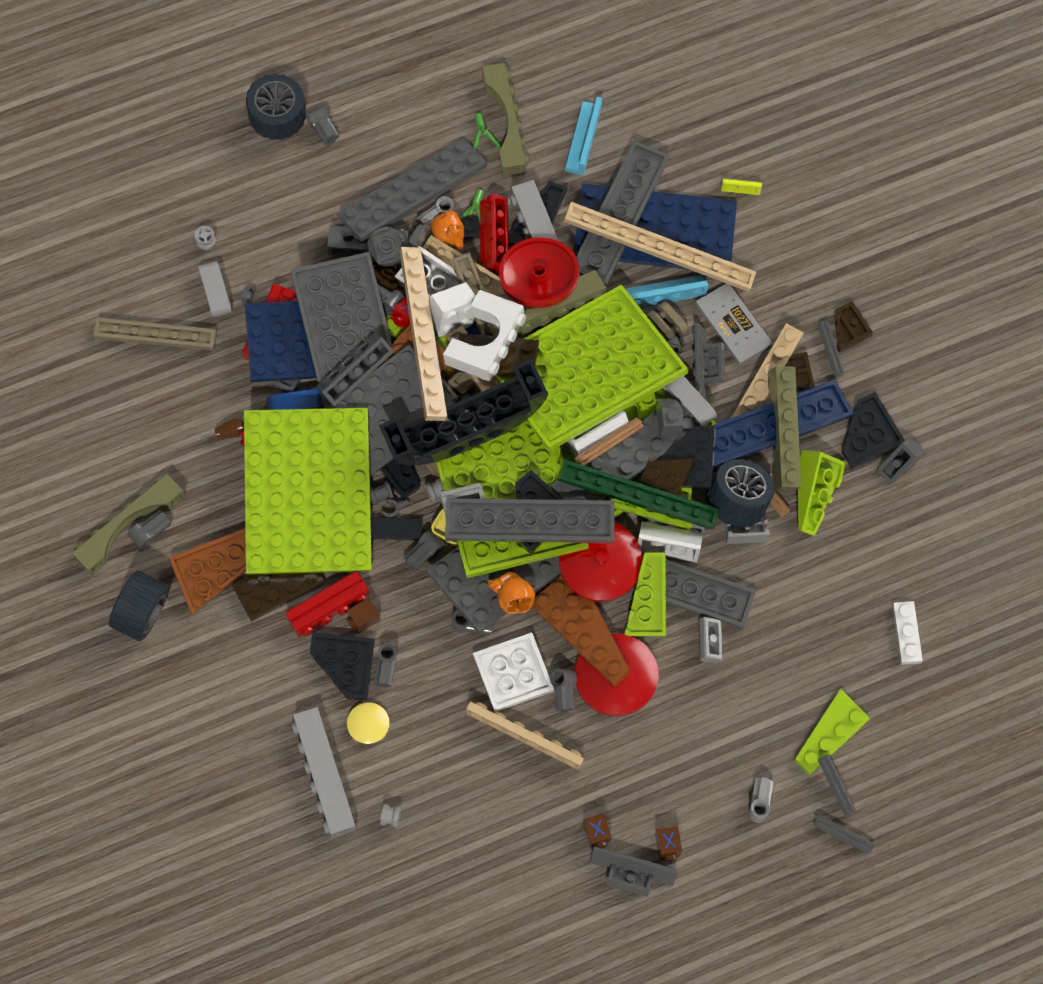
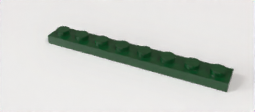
[557,459,719,530]

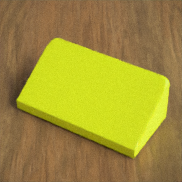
[721,178,762,195]

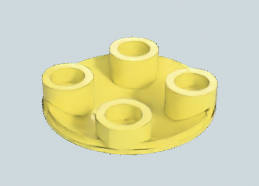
[347,703,389,744]

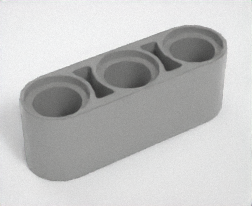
[198,261,232,318]
[663,376,717,426]

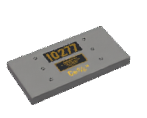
[695,283,773,366]

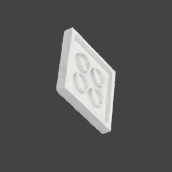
[473,632,554,712]

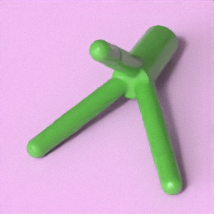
[473,113,502,150]
[460,189,484,223]

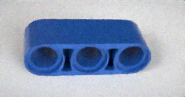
[266,389,324,410]

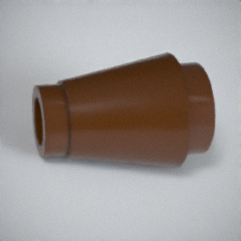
[215,418,244,440]

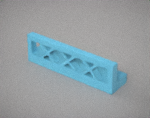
[565,97,603,176]
[626,275,708,308]

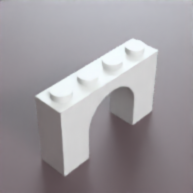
[443,290,526,381]

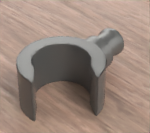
[382,499,409,518]

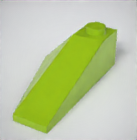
[798,450,846,536]

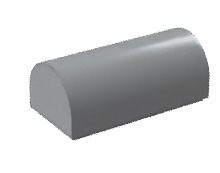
[699,617,722,663]

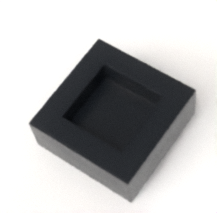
[461,217,480,240]

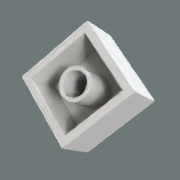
[430,283,476,337]

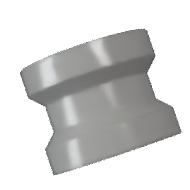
[195,226,216,250]
[424,478,444,503]
[380,804,401,828]

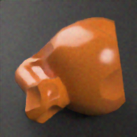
[431,210,464,250]
[488,572,535,614]

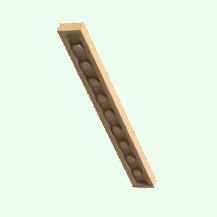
[564,202,756,292]
[400,247,447,421]

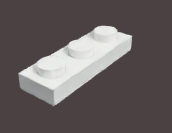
[892,601,923,665]

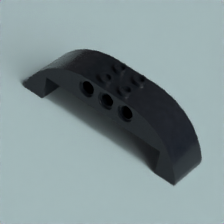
[379,359,548,465]

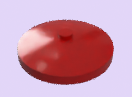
[499,237,579,308]
[559,522,642,602]
[575,633,659,716]

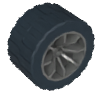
[246,74,306,140]
[706,459,775,527]
[108,570,169,642]

